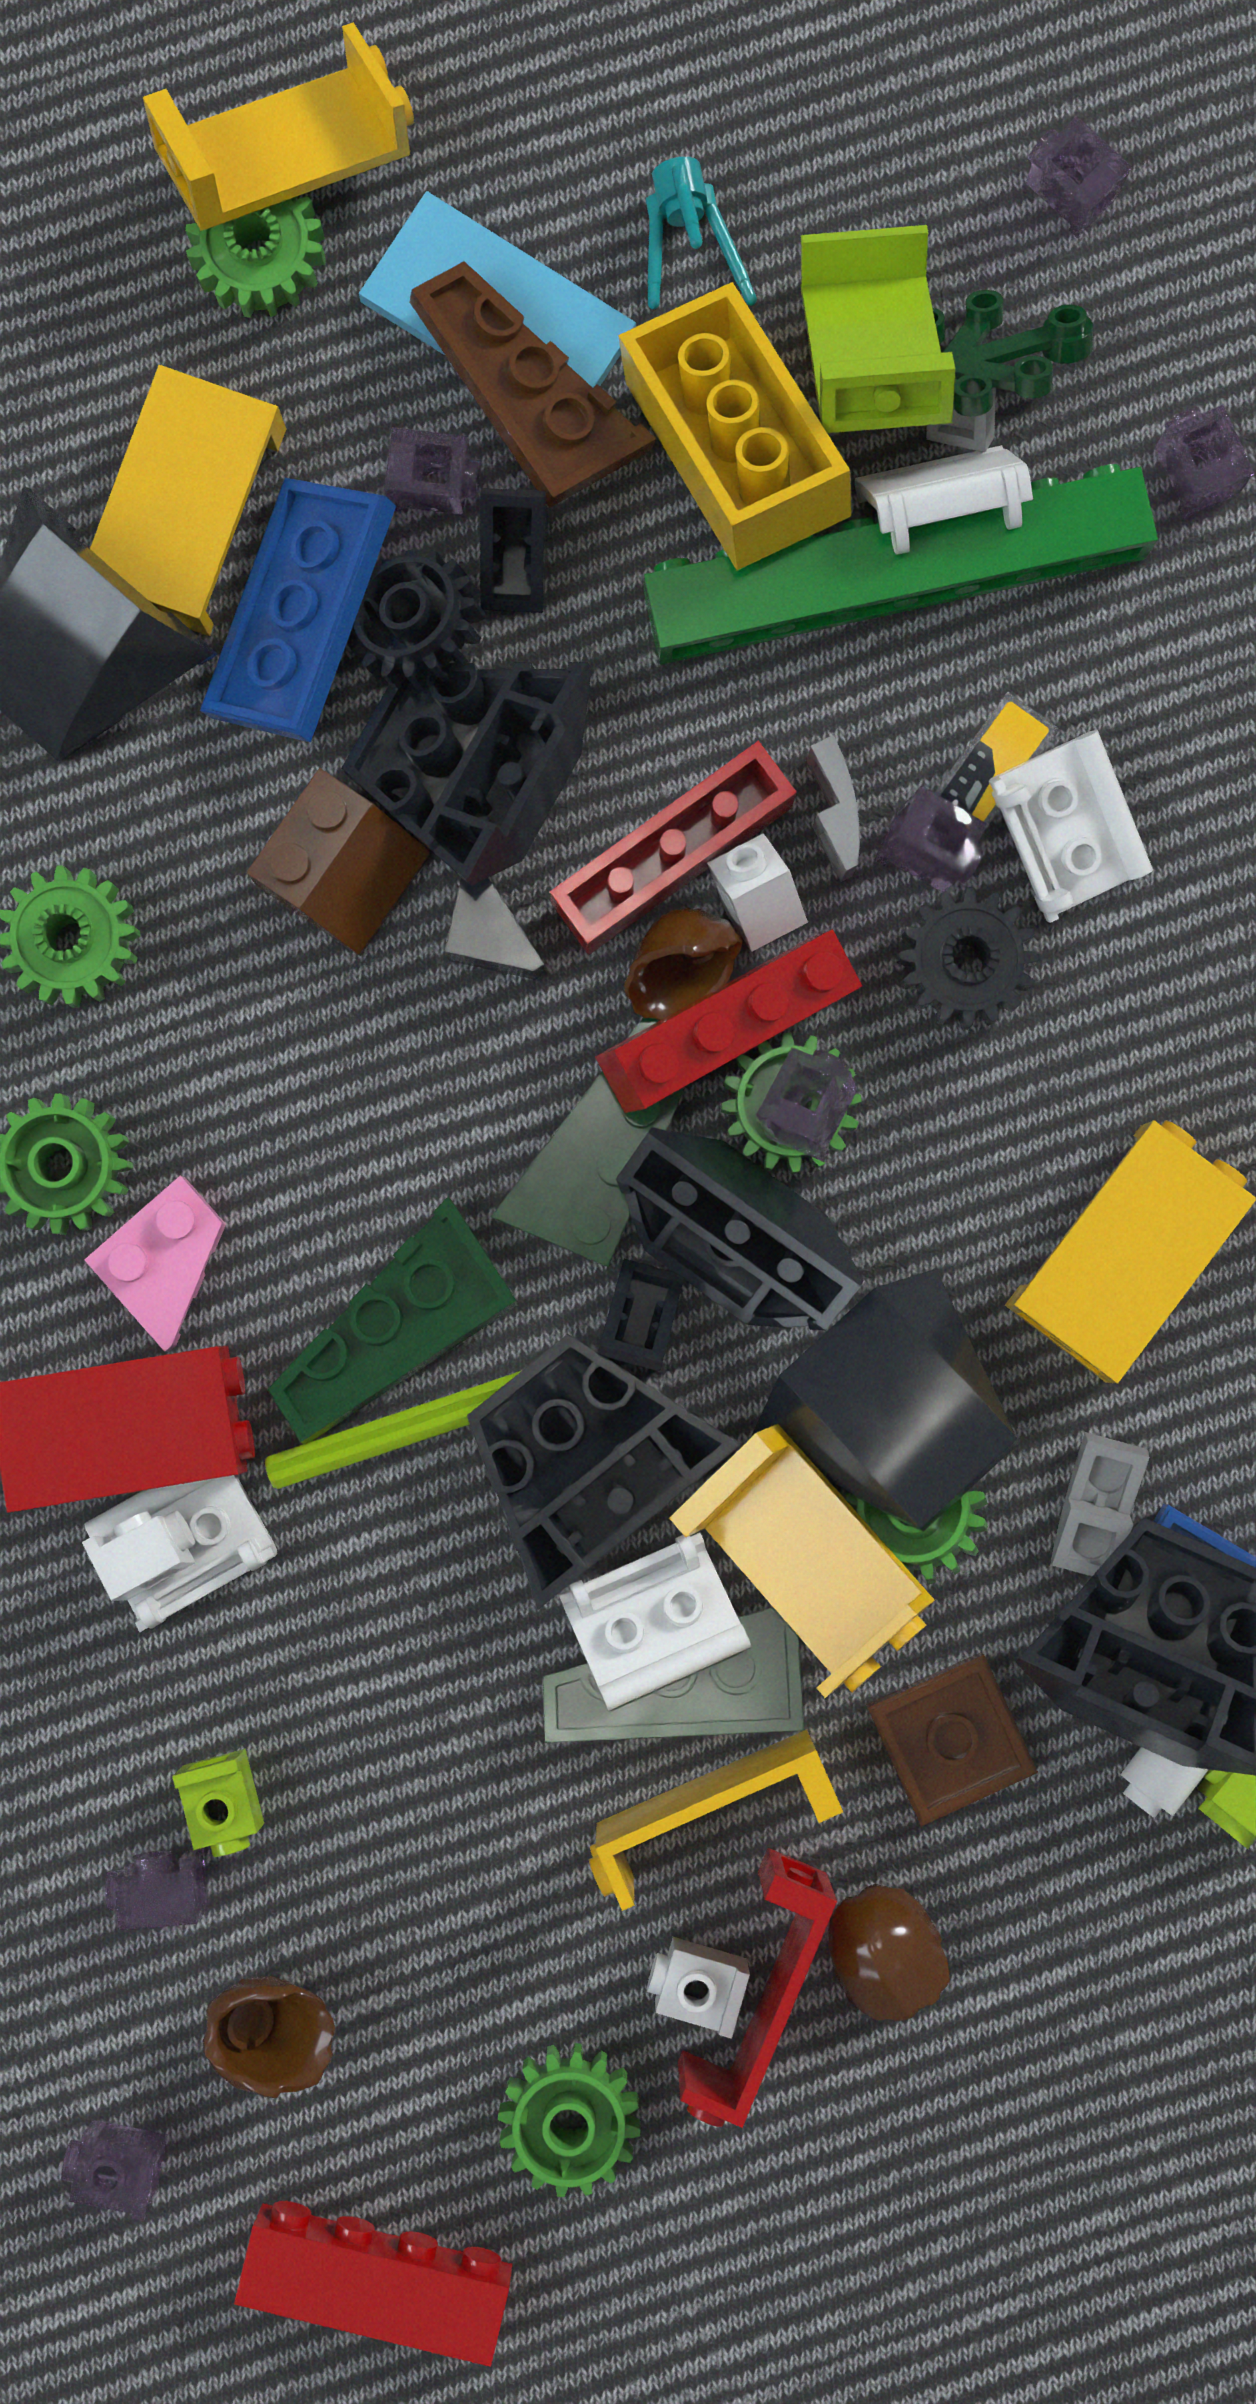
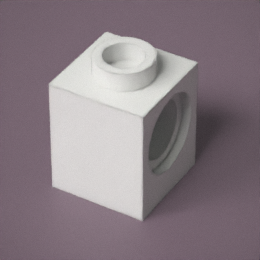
[707,833,808,952]

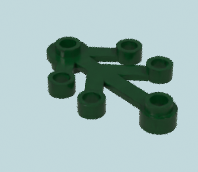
[932,290,1093,417]

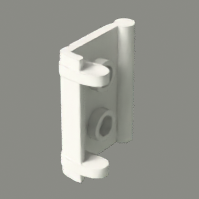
[855,445,1033,555]
[989,730,1153,923]
[84,1475,277,1632]
[559,1532,751,1711]

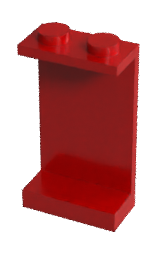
[0,1346,255,1513]
[678,1848,837,2128]

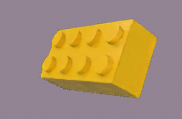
[618,282,851,570]

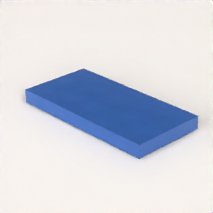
[200,478,396,743]

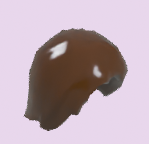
[624,908,742,1021]
[828,1883,950,2021]
[203,1975,336,2098]

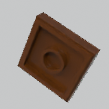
[866,1652,1038,1826]

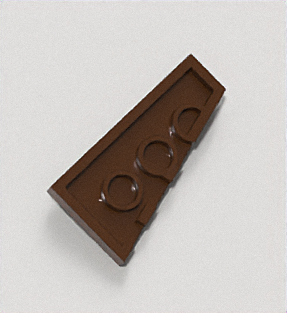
[409,261,657,508]

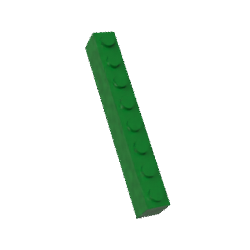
[644,464,1158,665]

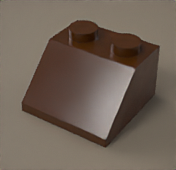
[246,767,431,956]

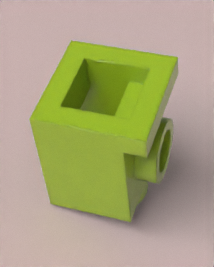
[172,1749,264,1857]

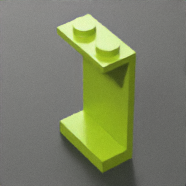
[801,225,955,433]

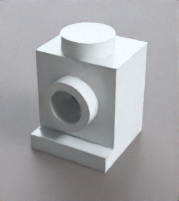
[82,1510,195,1601]
[647,1937,750,2039]

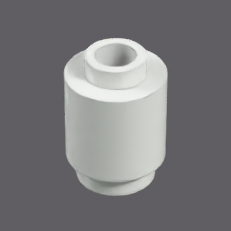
[1120,1747,1208,1818]

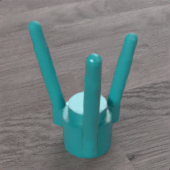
[646,157,757,310]

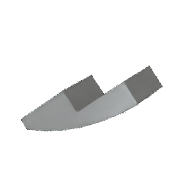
[806,735,860,882]
[1051,1432,1150,1576]

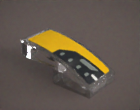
[926,692,1059,841]

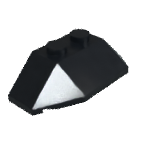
[616,1127,864,1331]

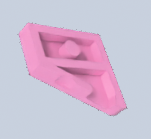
[84,1176,226,1352]

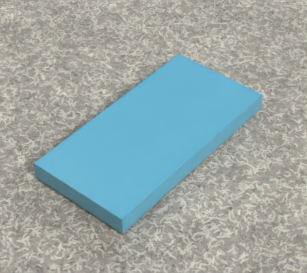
[359,191,636,387]

